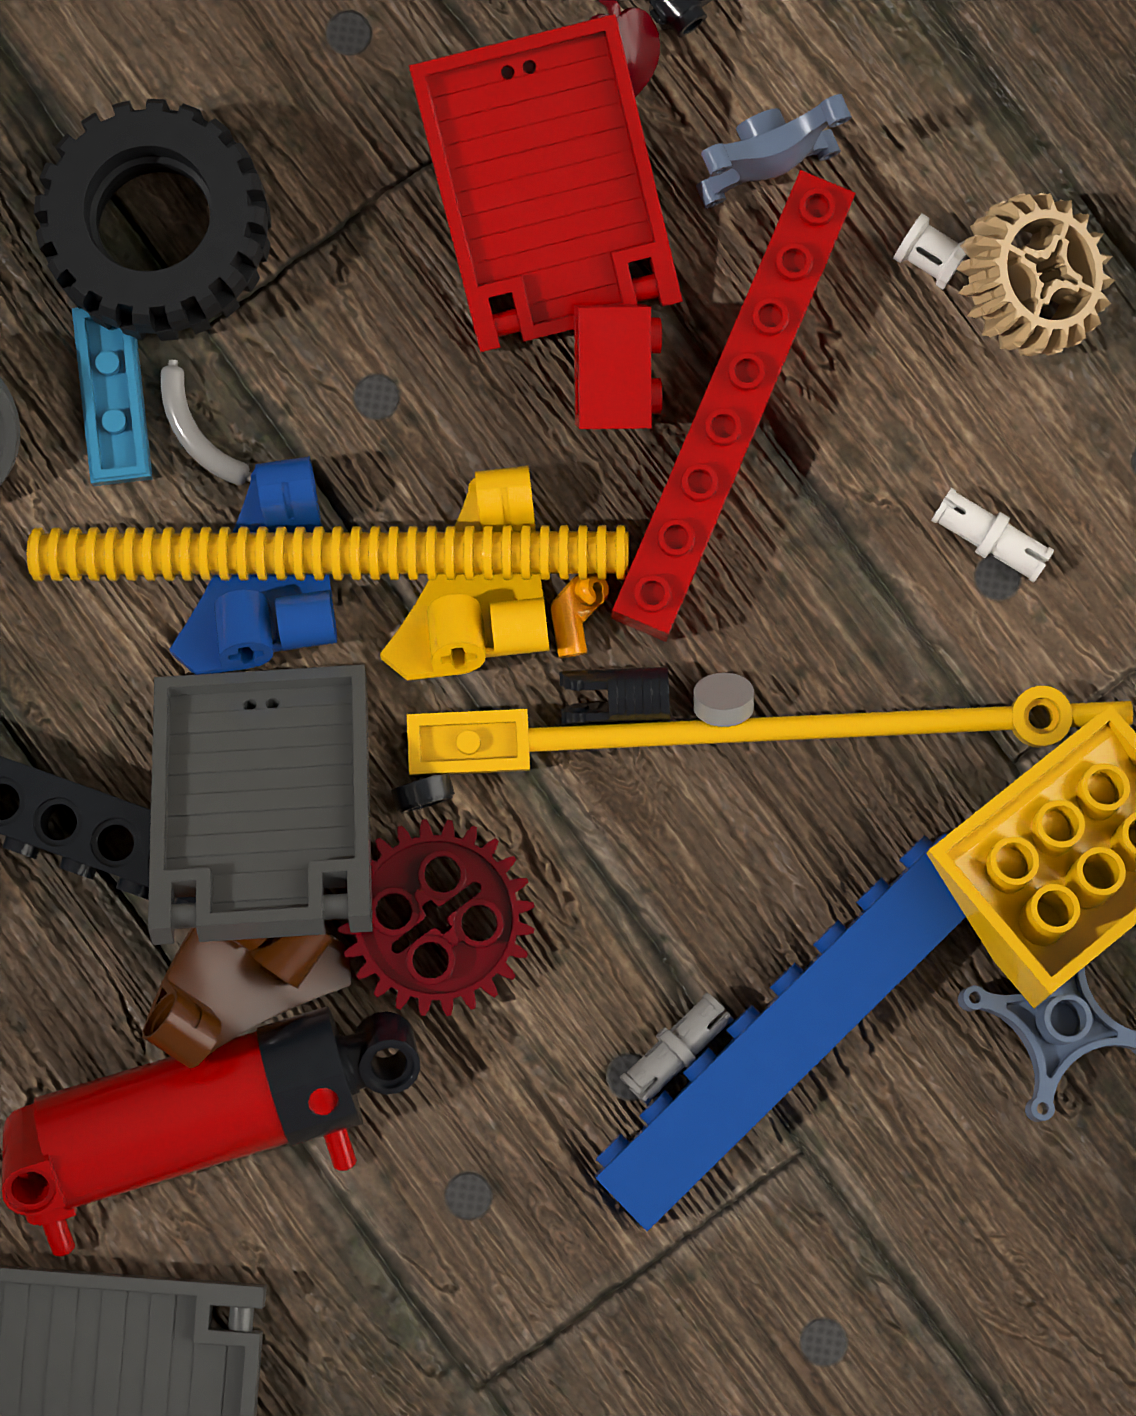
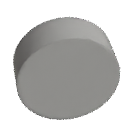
[694,673,754,727]

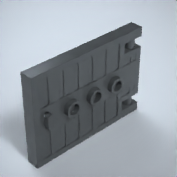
[148,664,373,945]
[0,1265,267,1416]

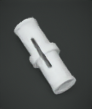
[931,488,1054,583]

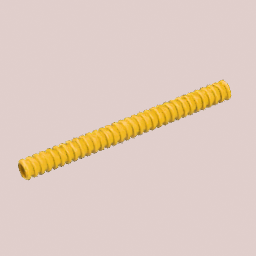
[27,525,629,581]

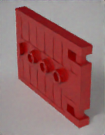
[408,14,683,353]

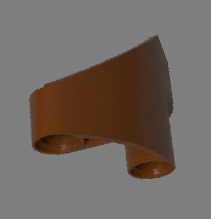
[142,928,351,1069]

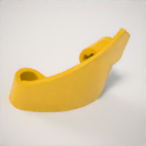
[380,466,550,681]

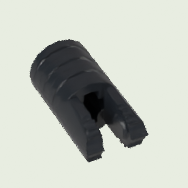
[559,666,670,724]

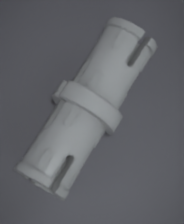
[620,992,734,1105]

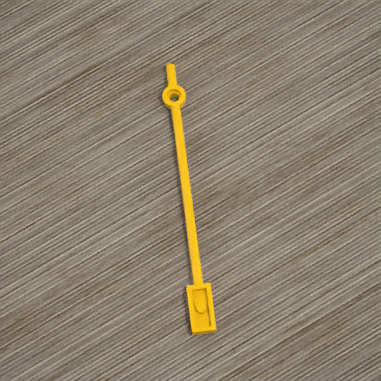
[406,686,1133,776]

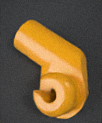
[551,574,609,658]

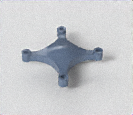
[696,94,852,208]
[958,968,1136,1122]

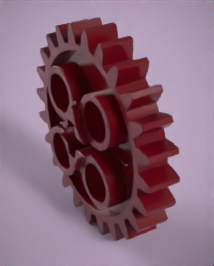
[338,819,535,1016]

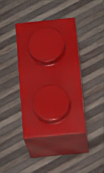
[574,304,662,429]

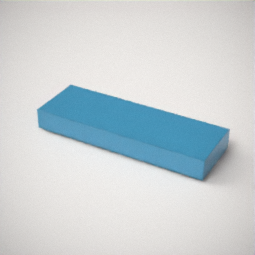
[72,307,153,486]

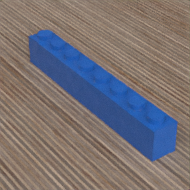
[595,833,966,1231]

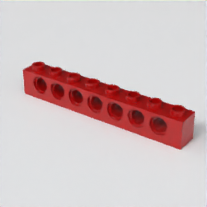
[611,170,856,642]

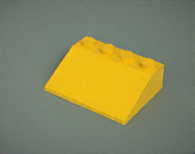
[926,704,1136,1008]

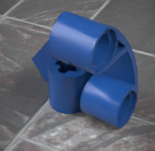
[169,456,338,675]

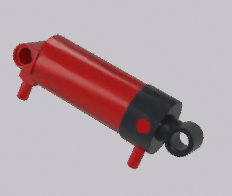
[2,1006,420,1257]

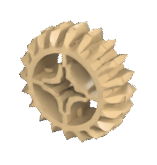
[956,193,1115,356]

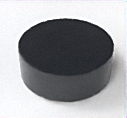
[391,773,455,813]

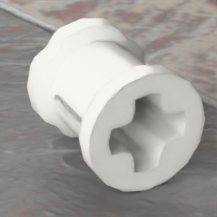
[893,213,967,290]

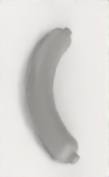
[161,360,252,486]

